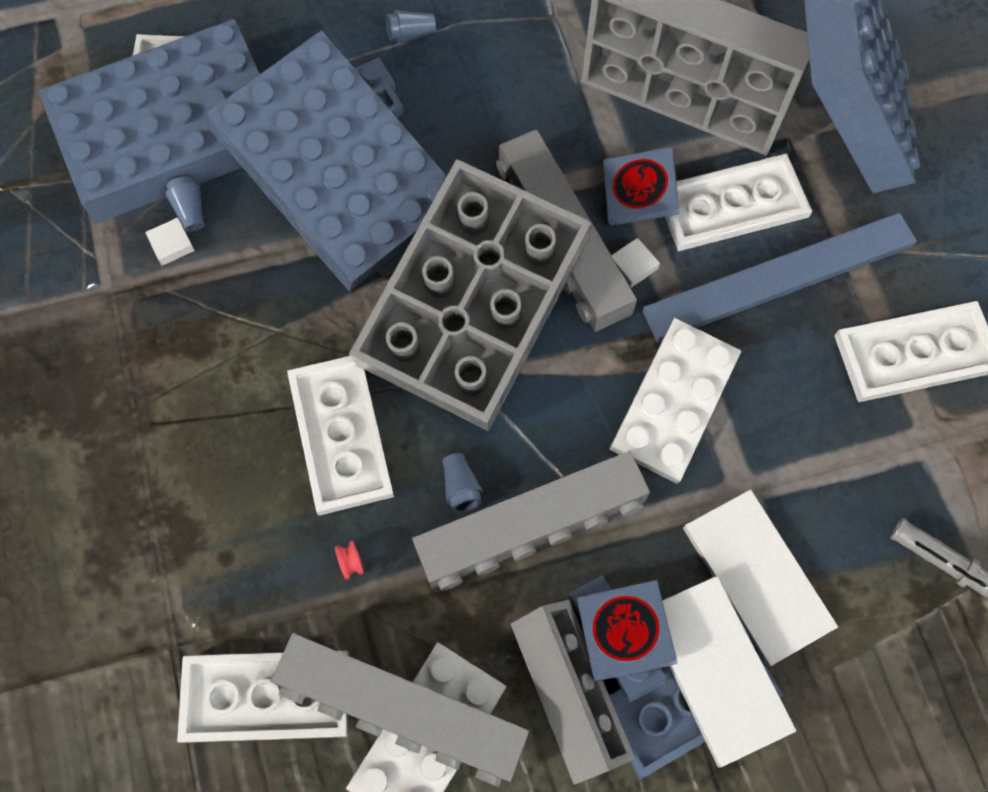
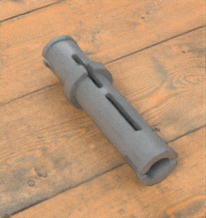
[890,517,988,598]

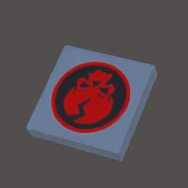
[603,147,680,226]
[577,580,678,681]

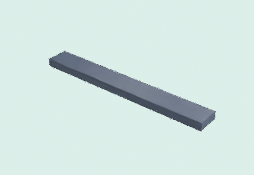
[643,213,917,343]

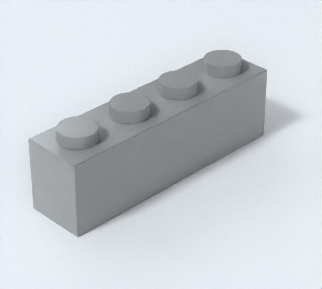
[511,599,635,785]

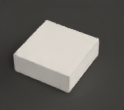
[145,218,195,266]
[611,238,660,288]

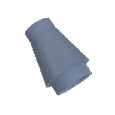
[386,9,436,44]
[165,176,205,232]
[442,453,483,513]

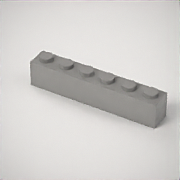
[496,129,637,332]
[412,451,650,591]
[270,633,529,787]

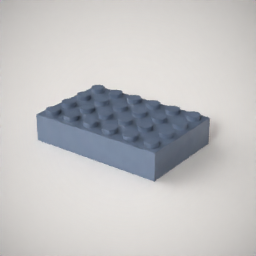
[804,0,920,193]
[38,19,260,224]
[207,30,447,292]

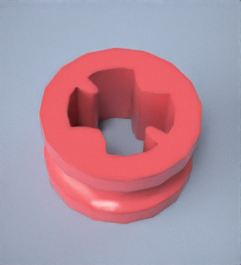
[335,540,365,580]

